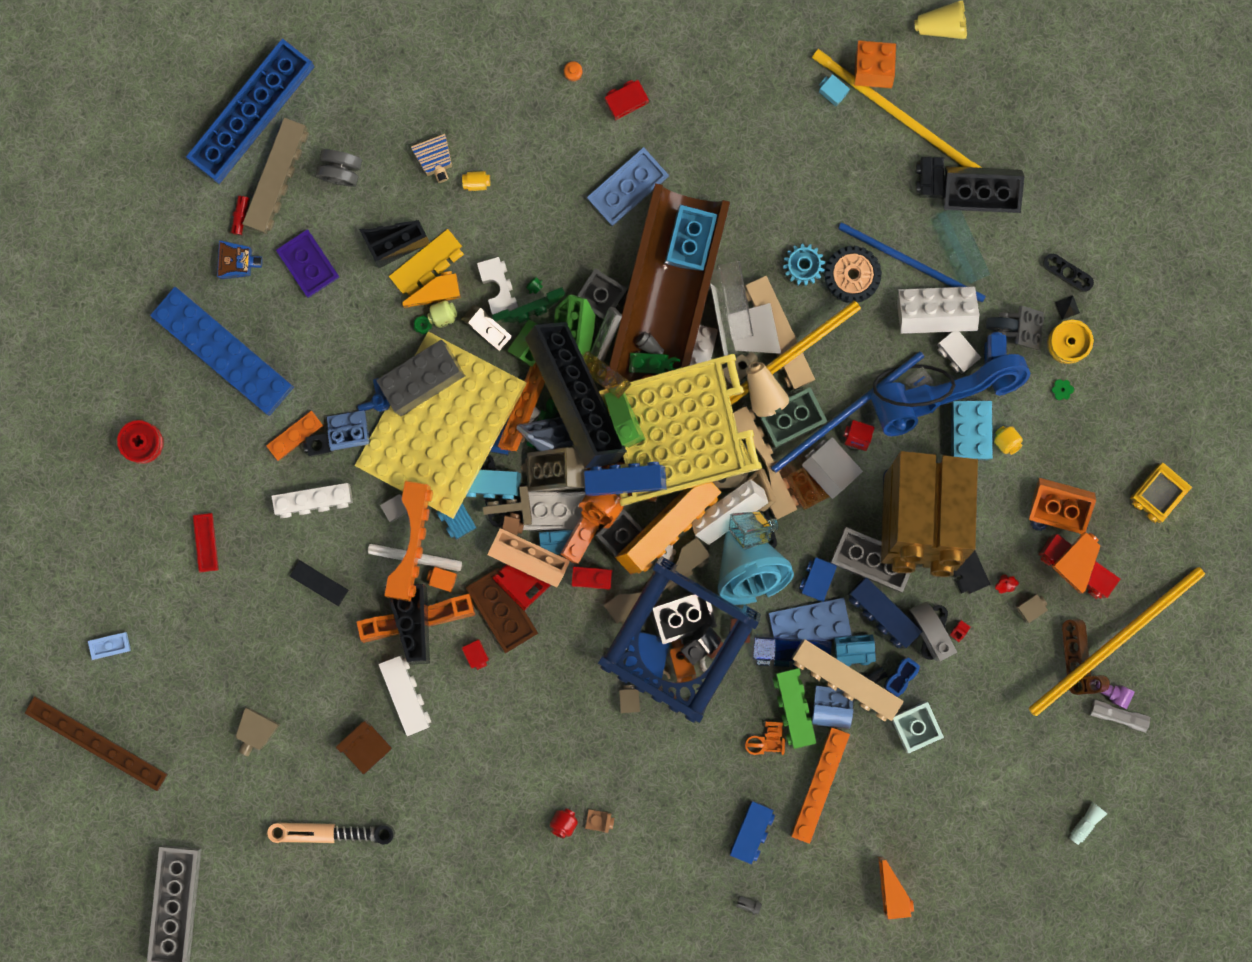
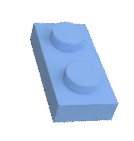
[88,632,131,660]

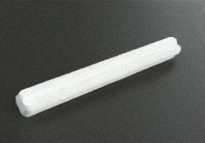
[368,544,462,571]

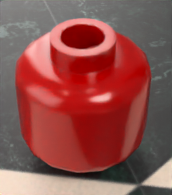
[549,808,578,839]

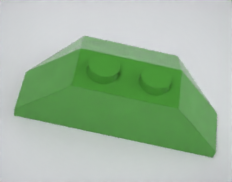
[554,294,595,361]

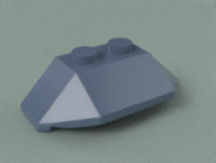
[517,417,574,451]

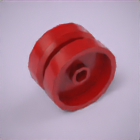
[117,420,164,464]

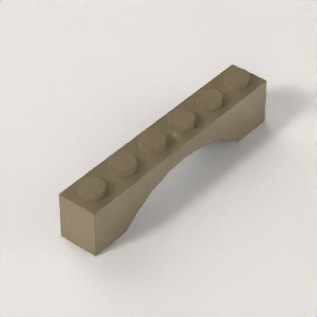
[604,538,710,625]

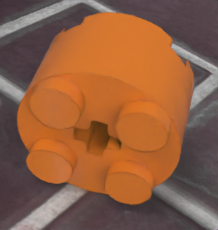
[579,494,624,528]

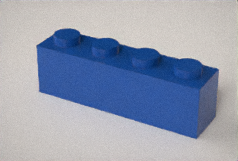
[584,462,667,496]

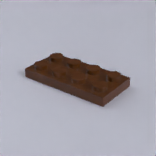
[466,568,539,654]

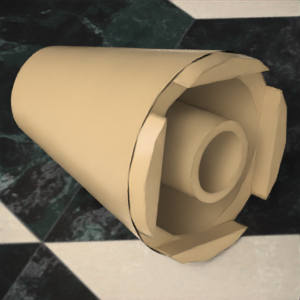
[746,362,789,417]

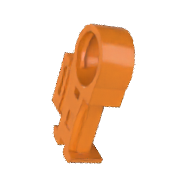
[745,721,785,755]

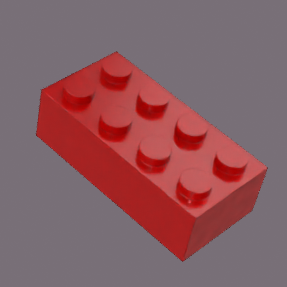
[1038,534,1121,599]

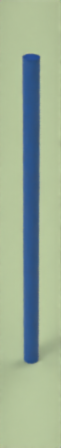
[838,222,986,302]

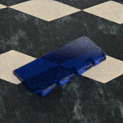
[753,637,832,668]

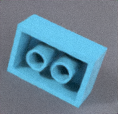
[951,401,993,460]

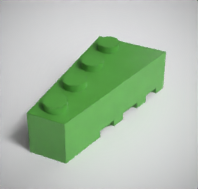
[772,668,816,749]

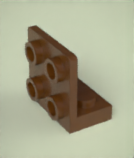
[336,720,392,774]

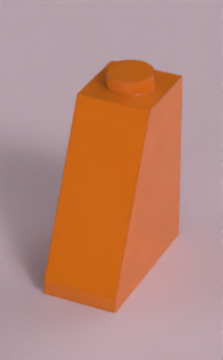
[1051,532,1100,594]

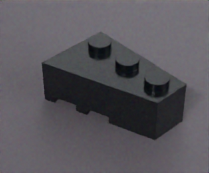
[359,220,430,268]

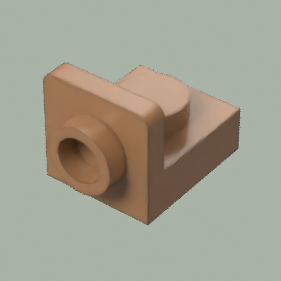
[585,809,615,833]

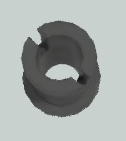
[737,896,762,915]

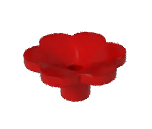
[995,574,1019,594]

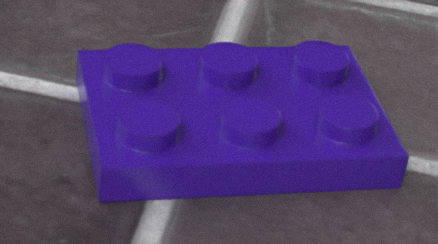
[276,229,340,298]

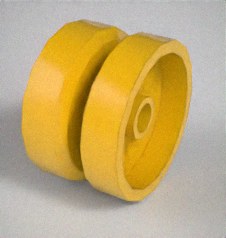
[1047,320,1094,364]

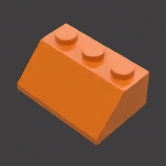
[1029,478,1096,534]

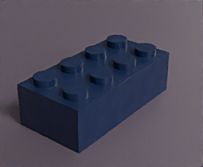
[847,577,922,649]

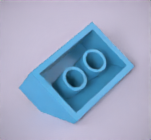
[664,205,717,271]

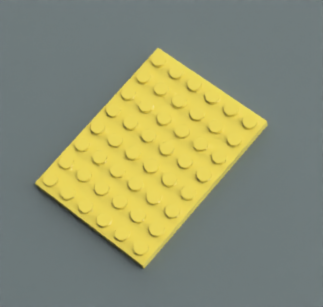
[355,332,527,519]

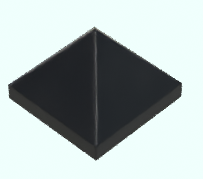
[1055,296,1080,320]

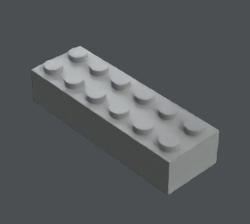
[147,845,201,962]

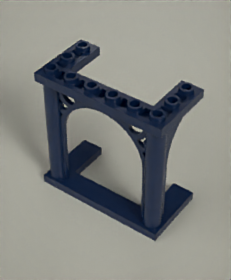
[598,556,761,723]

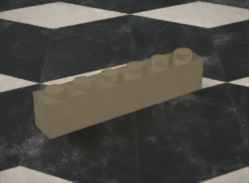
[243,118,309,235]

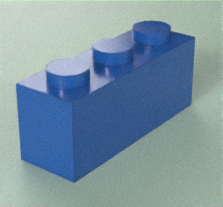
[729,800,775,864]

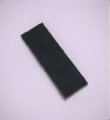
[289,560,349,606]

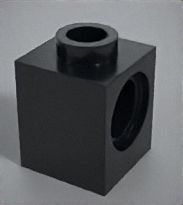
[303,433,333,457]

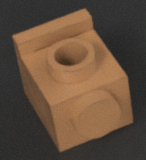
[502,512,524,538]

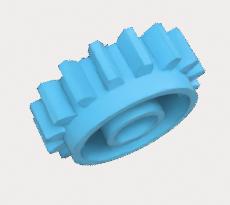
[783,244,825,286]

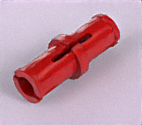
[230,196,250,236]

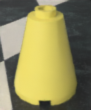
[915,0,967,39]

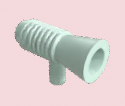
[1069,802,1107,845]

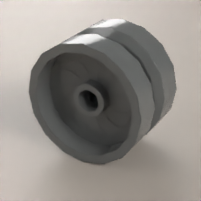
[315,149,363,187]

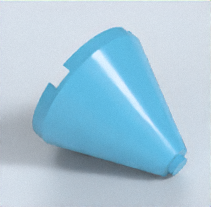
[718,521,794,605]

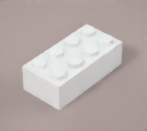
[897,287,979,334]

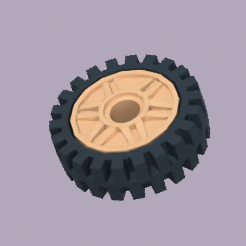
[824,246,882,303]

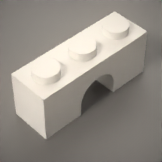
[477,257,518,315]

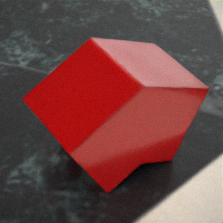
[950,620,971,642]

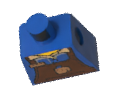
[217,241,263,279]

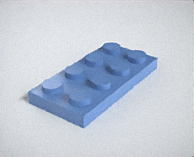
[587,147,669,227]
[768,598,852,651]

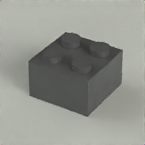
[578,269,627,321]
[594,509,643,564]

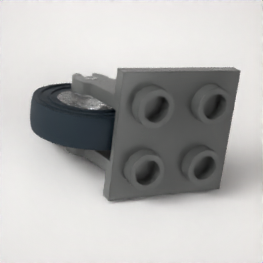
[986,306,1044,350]

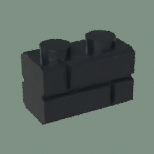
[916,157,944,198]

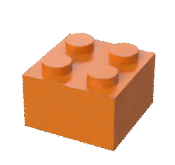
[854,41,896,88]

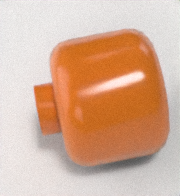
[564,61,583,82]

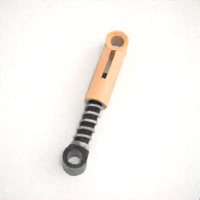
[267,822,395,845]

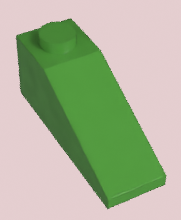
[604,387,645,448]

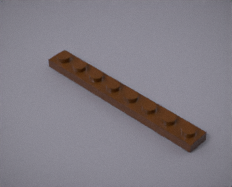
[25,696,168,791]

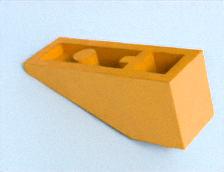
[402,271,461,308]

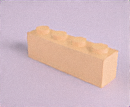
[487,528,570,587]

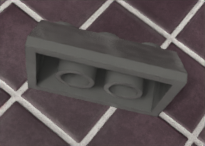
[650,591,717,644]

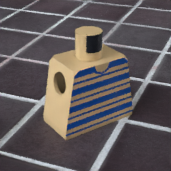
[411,134,452,183]

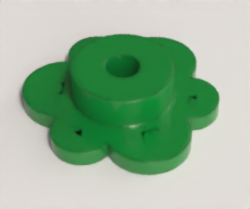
[1052,379,1074,400]

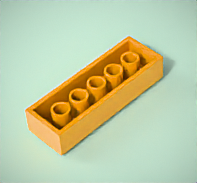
[615,482,721,574]

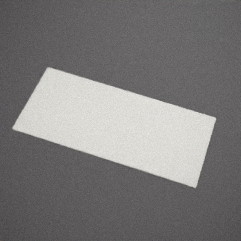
[711,284,728,356]

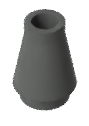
[635,331,664,354]

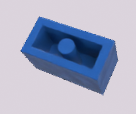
[799,557,837,602]

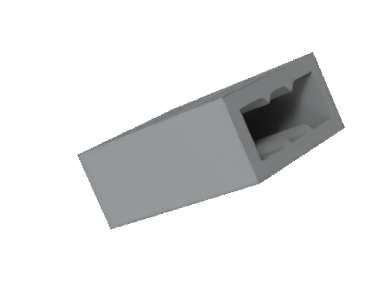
[802,437,863,499]

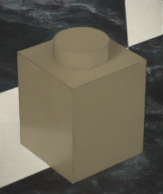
[1016,594,1048,623]
[619,685,640,713]

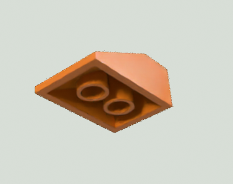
[878,857,914,919]

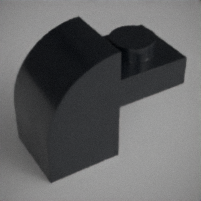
[680,622,721,665]

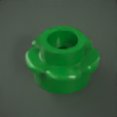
[525,277,543,294]
[413,315,432,334]

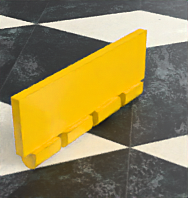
[389,229,464,296]

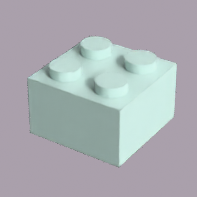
[892,701,944,753]

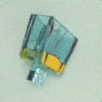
[729,511,778,550]

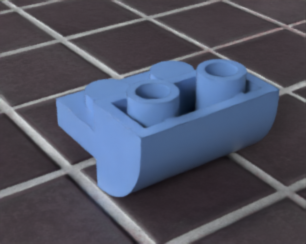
[327,410,370,451]
[811,686,854,729]

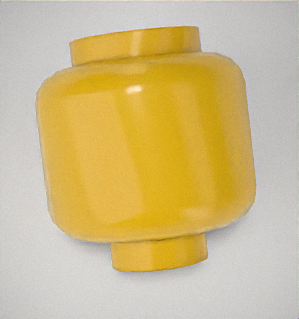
[994,426,1023,455]

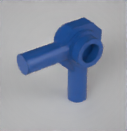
[358,378,390,412]

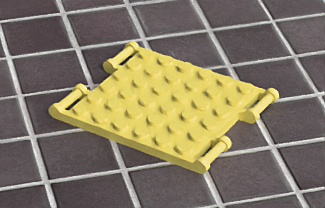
[599,354,762,506]

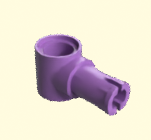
[1096,681,1135,710]

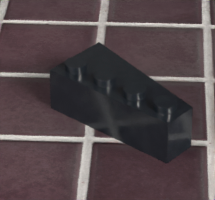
[385,584,430,665]

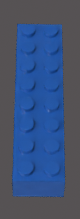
[186,38,315,184]
[150,287,294,416]

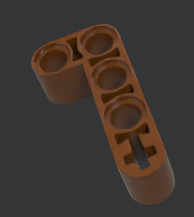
[1062,619,1110,695]

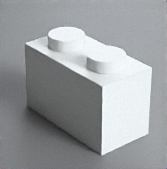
[937,331,981,374]

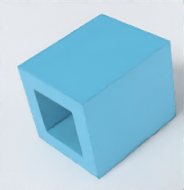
[819,74,850,106]

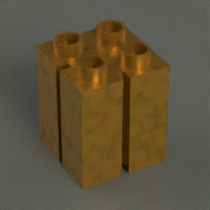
[881,451,978,577]

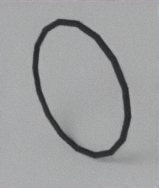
[872,364,956,407]

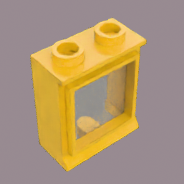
[1130,462,1192,523]

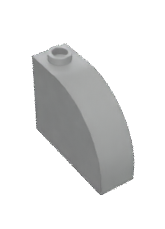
[908,601,957,661]

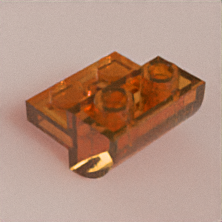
[786,467,830,511]

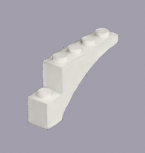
[690,325,718,365]

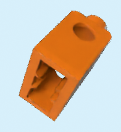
[669,638,696,683]

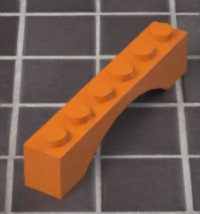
[385,481,433,601]
[357,594,475,643]
[790,727,850,844]

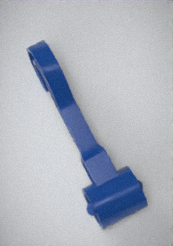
[871,354,1031,436]

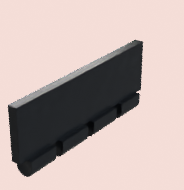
[953,550,991,594]

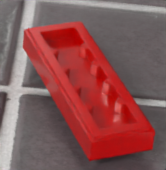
[193,513,219,573]

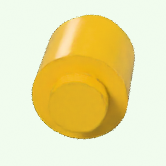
[462,171,491,191]

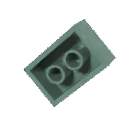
[759,387,828,449]

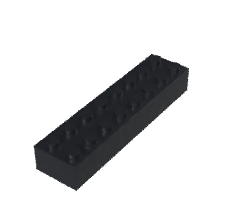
[525,322,627,468]

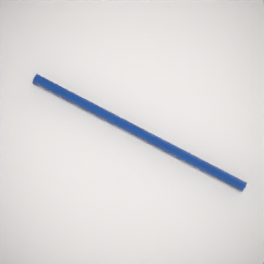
[771,351,924,473]

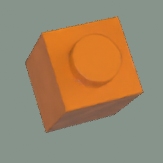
[427,567,457,592]

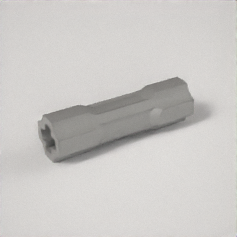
[1089,700,1150,733]

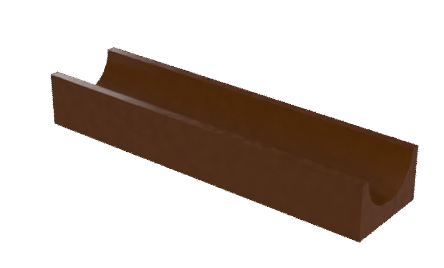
[587,183,730,504]

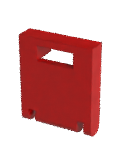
[493,564,551,611]

